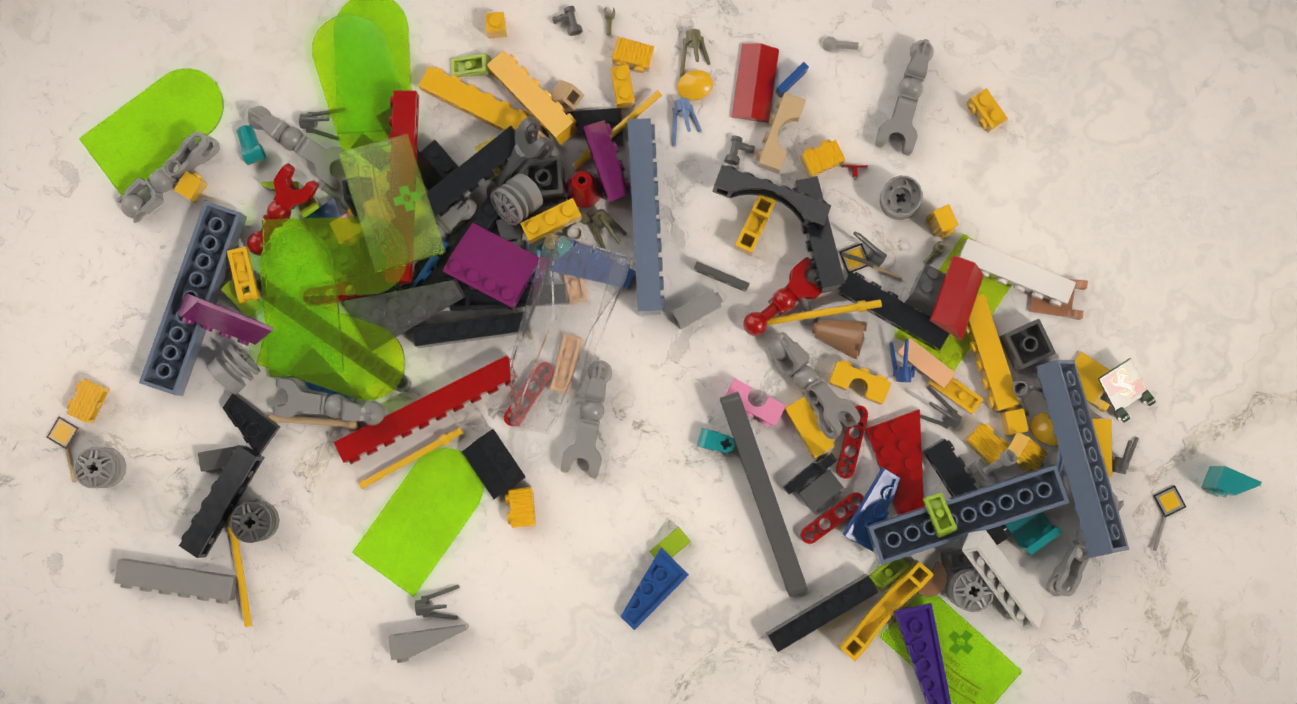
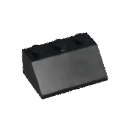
[416,140,469,208]
[462,429,526,499]

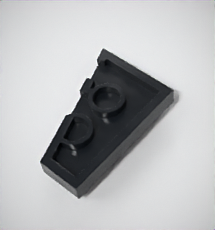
[565,108,624,146]

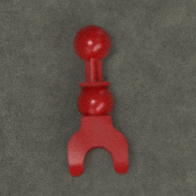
[247,163,319,256]
[743,257,822,336]

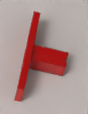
[842,165,868,177]

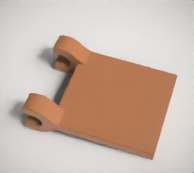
[1029,278,1088,320]

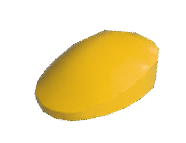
[677,70,713,101]
[1030,413,1058,446]

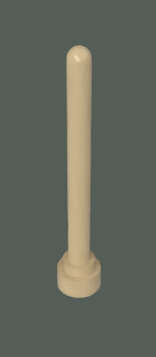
[268,414,360,432]

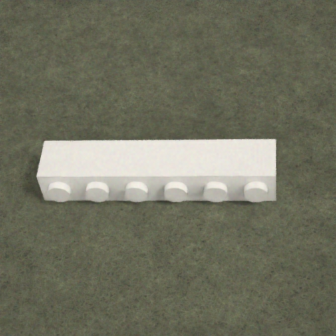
[958,239,1076,307]
[962,530,1045,631]

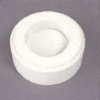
[567,224,586,243]

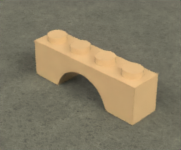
[537,80,584,140]
[756,92,806,174]

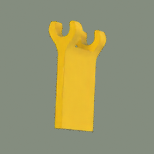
[1075,351,1110,412]

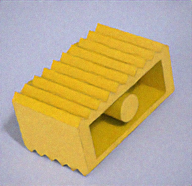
[612,37,654,73]
[611,65,635,109]
[800,139,846,178]
[925,204,959,239]
[66,378,110,423]
[964,423,1009,465]
[1007,432,1048,472]
[505,487,536,528]

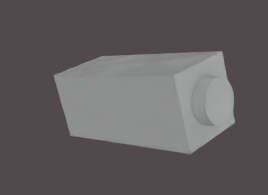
[672,289,723,330]

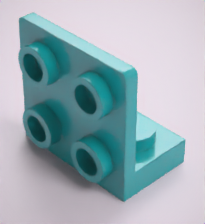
[1004,512,1063,555]

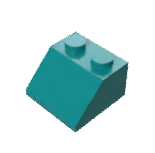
[1201,466,1262,497]

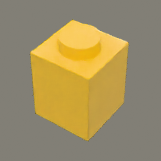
[485,12,508,39]
[174,171,208,203]
[1000,406,1029,435]

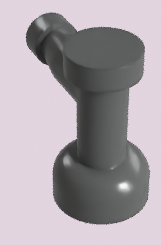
[552,6,583,36]
[724,135,755,165]

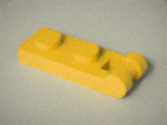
[227,246,260,304]
[927,377,983,415]

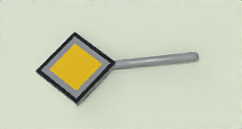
[1153,485,1186,551]

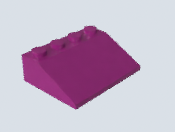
[582,120,631,202]
[443,223,541,310]
[178,293,273,346]

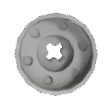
[491,173,543,225]
[879,175,923,220]
[207,343,261,395]
[73,447,126,488]
[946,569,994,612]

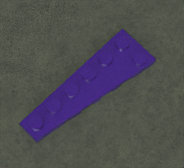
[893,603,951,704]

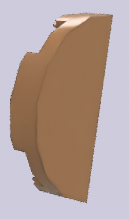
[917,561,947,597]

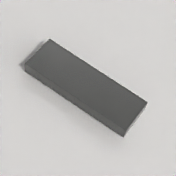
[694,261,750,292]

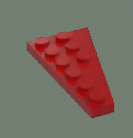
[865,409,924,515]

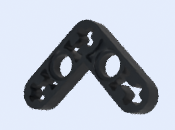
[783,452,837,495]

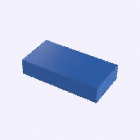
[775,62,809,97]

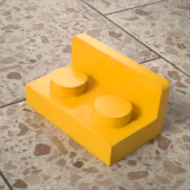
[967,88,1008,133]

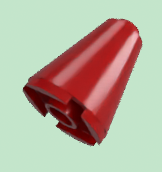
[566,170,603,208]

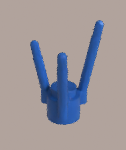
[889,339,916,382]

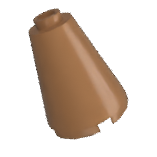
[812,320,867,359]

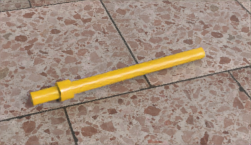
[572,90,663,170]
[768,299,882,325]
[359,427,464,489]
[227,514,253,627]

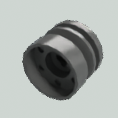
[230,501,280,543]

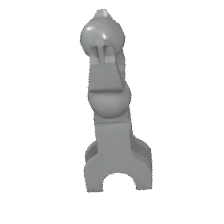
[875,39,934,156]
[247,106,357,190]
[116,132,220,223]
[382,197,478,290]
[768,332,860,439]
[560,360,612,479]
[273,376,388,425]
[1047,493,1124,596]

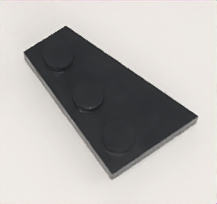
[223,393,280,455]

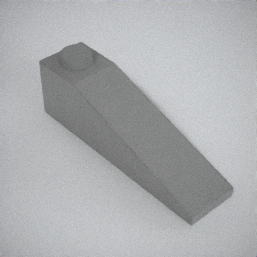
[388,624,469,663]

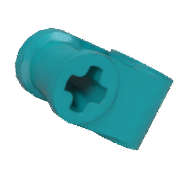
[697,428,735,453]

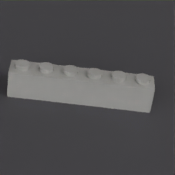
[114,558,238,604]

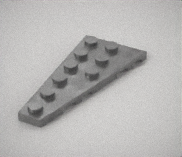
[343,280,466,351]

